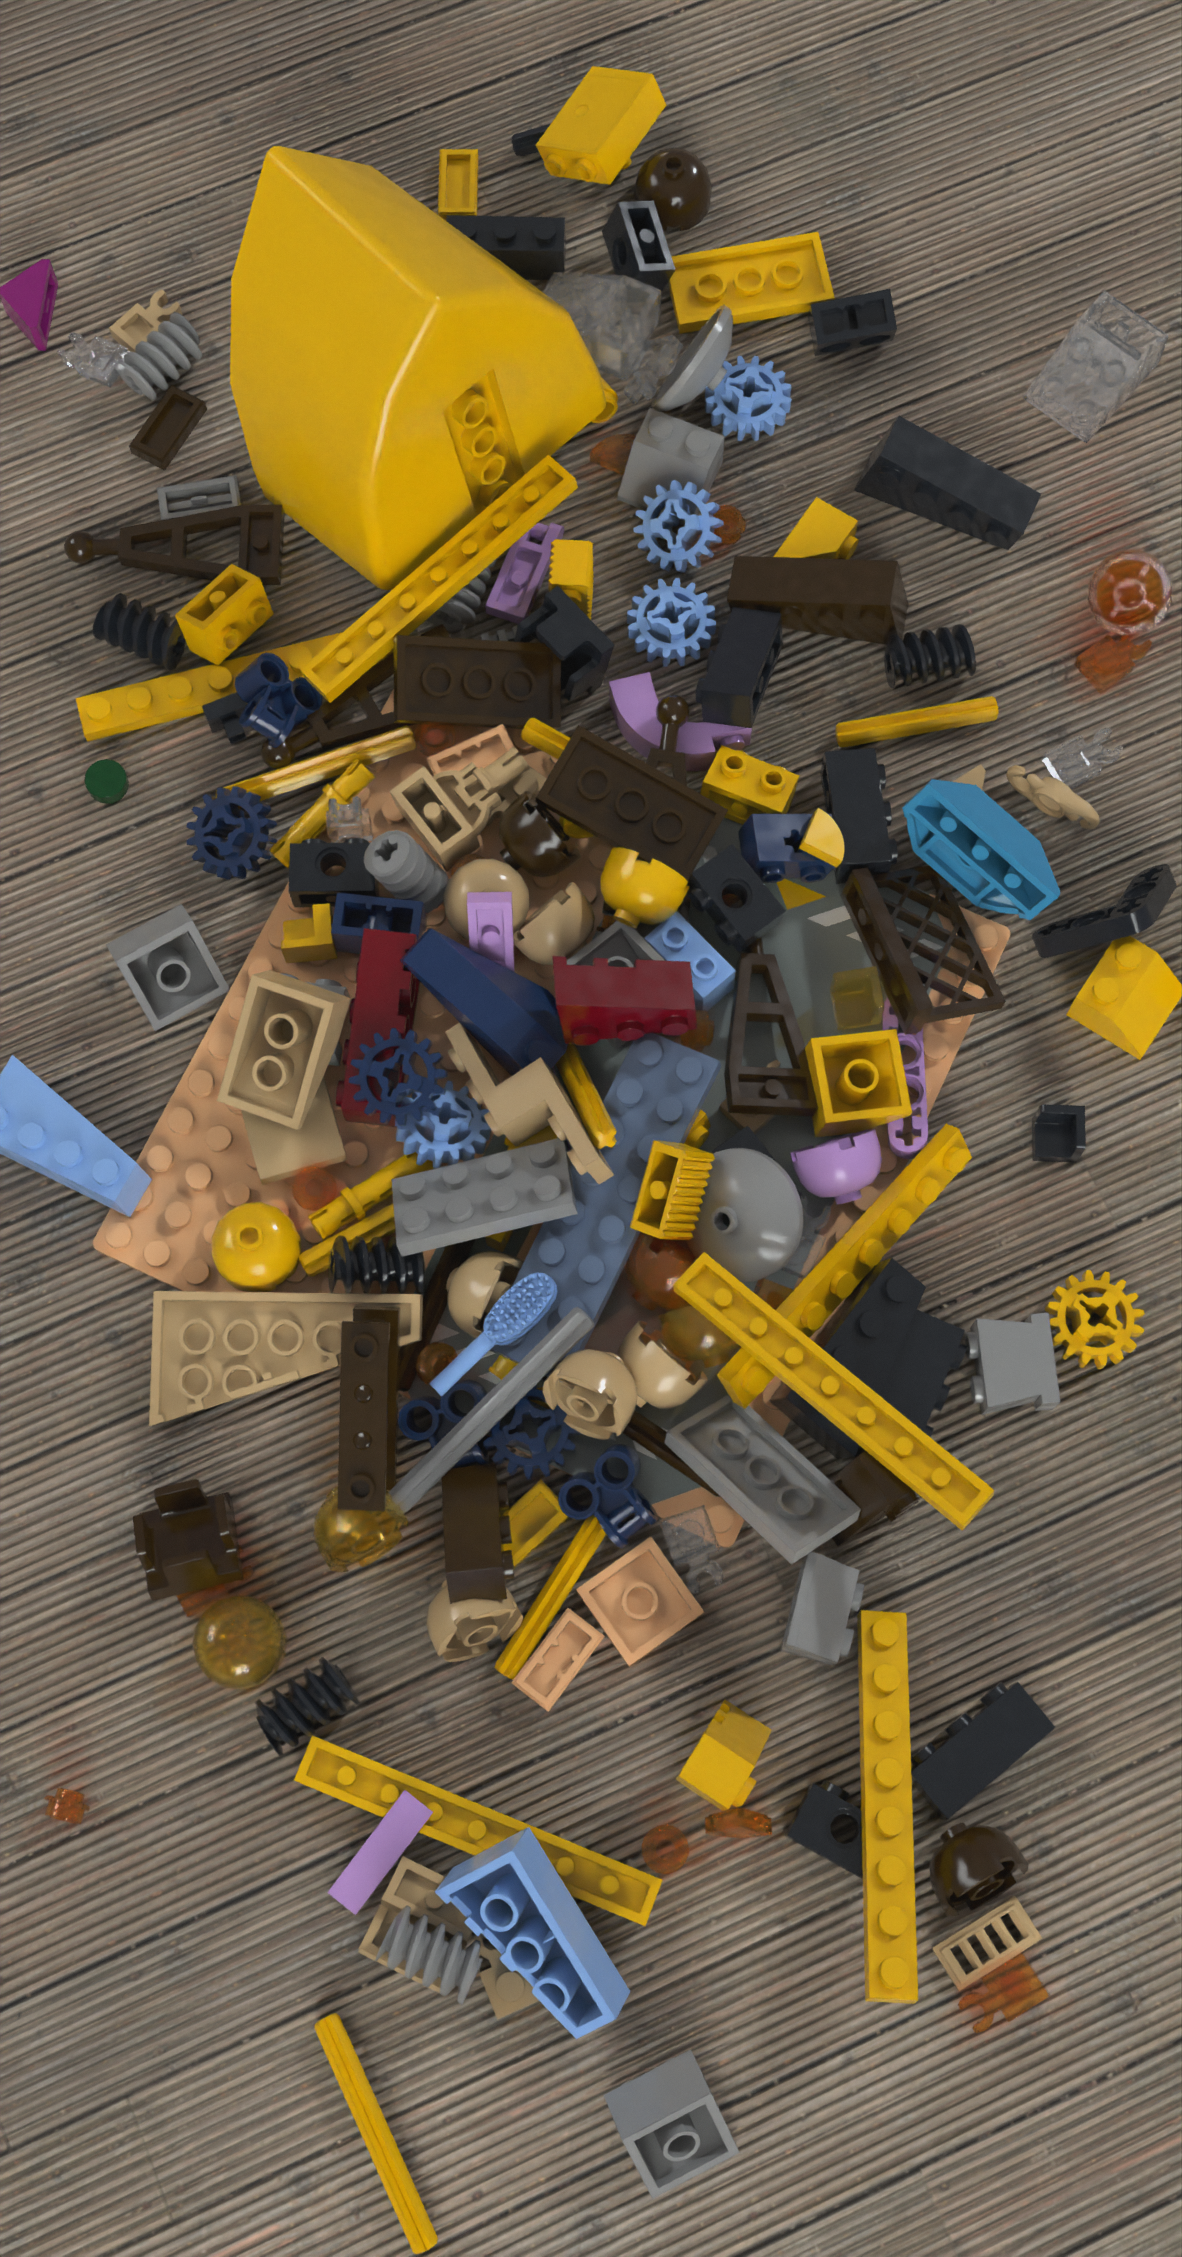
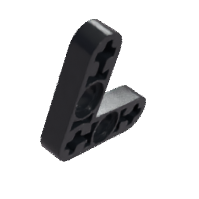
[1032,864,1177,958]

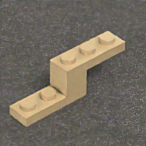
[445,1022,614,1185]

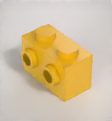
[175,564,274,666]
[700,745,800,825]

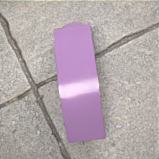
[609,672,752,771]

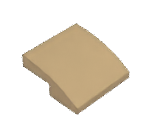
[241,1076,347,1185]
[358,1856,473,1993]

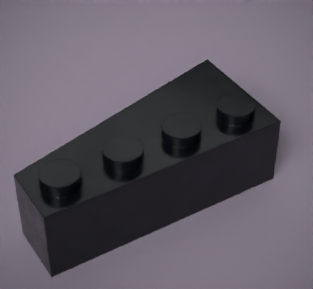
[854,416,1041,550]
[769,1258,926,1459]

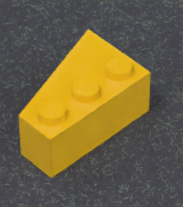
[675,1699,772,1811]

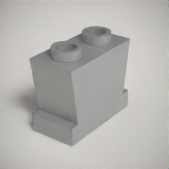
[965,1313,1061,1415]

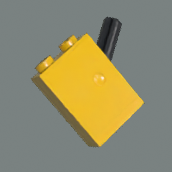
[512,66,666,185]

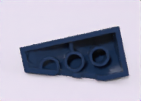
[400,928,569,1076]

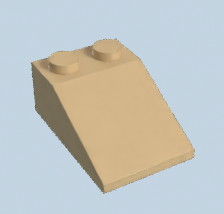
[217,970,351,1130]

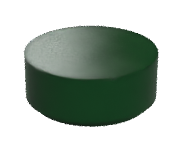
[84,759,129,804]

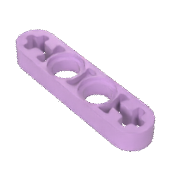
[882,998,928,1159]

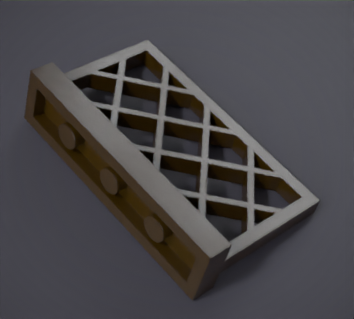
[840,866,1006,1035]

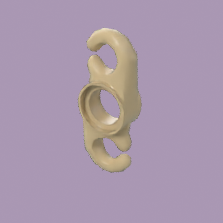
[1006,765,1100,830]

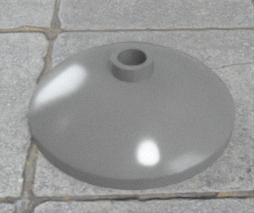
[651,304,733,412]
[685,1148,803,1282]

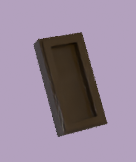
[129,385,207,470]

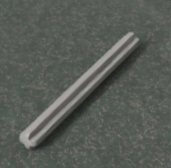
[387,1307,594,1513]

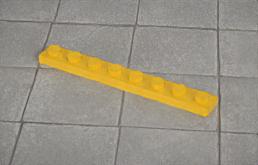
[300,454,578,703]
[76,632,394,742]
[717,1123,972,1409]
[673,1252,995,1531]
[857,1610,918,2004]
[294,1735,662,1926]

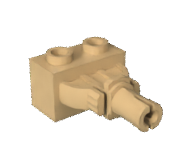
[390,747,529,872]

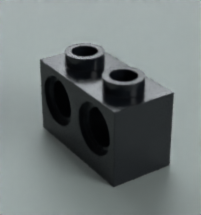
[808,289,897,356]

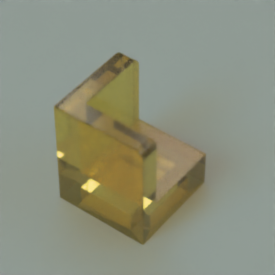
[830,966,884,1031]

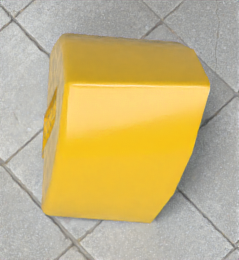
[230,146,607,590]

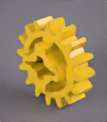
[1045,1270,1145,1369]

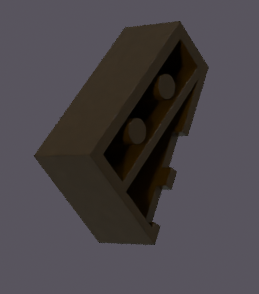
[831,1451,922,1546]

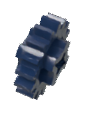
[186,786,277,880]
[349,1028,448,1126]
[483,1384,580,1480]

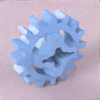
[705,356,792,441]
[633,480,724,573]
[627,578,716,667]
[395,1081,491,1169]

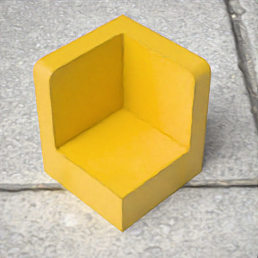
[281,903,337,964]

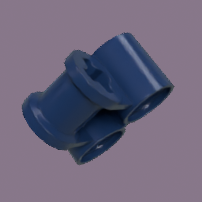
[235,653,323,748]
[398,1379,489,1468]
[558,1444,659,1548]

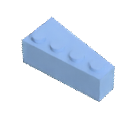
[0,1055,152,1217]
[435,1827,630,2039]

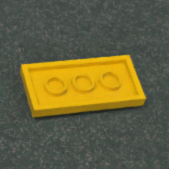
[668,232,835,334]

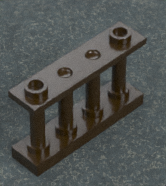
[337,1306,401,1511]

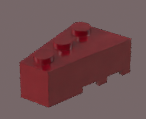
[552,956,697,1046]

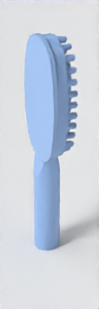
[429,1272,558,1397]

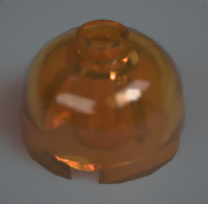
[1088,549,1172,635]
[624,1232,695,1311]

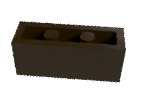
[441,1464,515,1604]

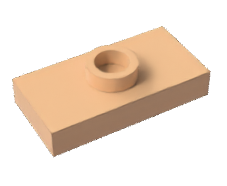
[426,724,514,775]
[511,1608,605,1713]

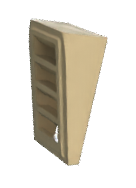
[931,1895,1042,1991]

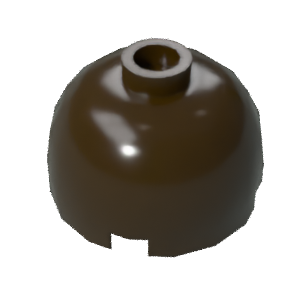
[634,148,712,231]
[499,791,581,877]
[930,1823,1028,1916]

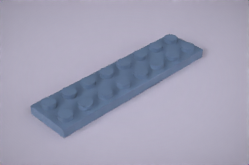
[489,1033,721,1383]

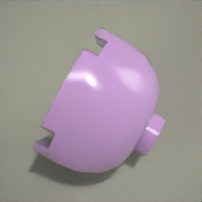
[790,1129,882,1205]

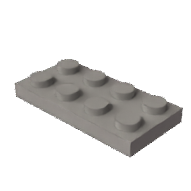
[392,1138,577,1257]
[664,1394,861,1565]

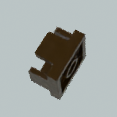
[133,1479,243,1601]

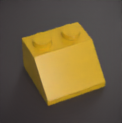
[1066,936,1182,1060]
[805,1029,912,1138]

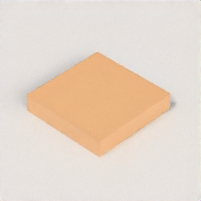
[576,1536,704,1667]

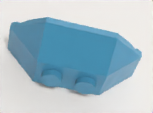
[902,779,1061,920]

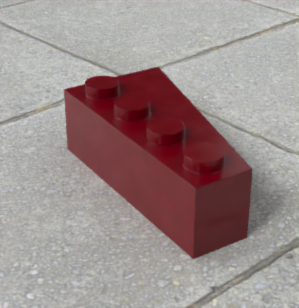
[336,928,420,1127]

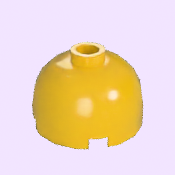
[601,847,689,928]
[212,1202,301,1292]

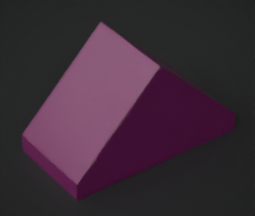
[0,259,59,351]

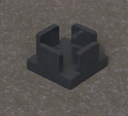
[514,586,615,702]

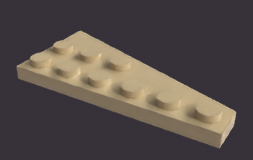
[149,1291,423,1426]

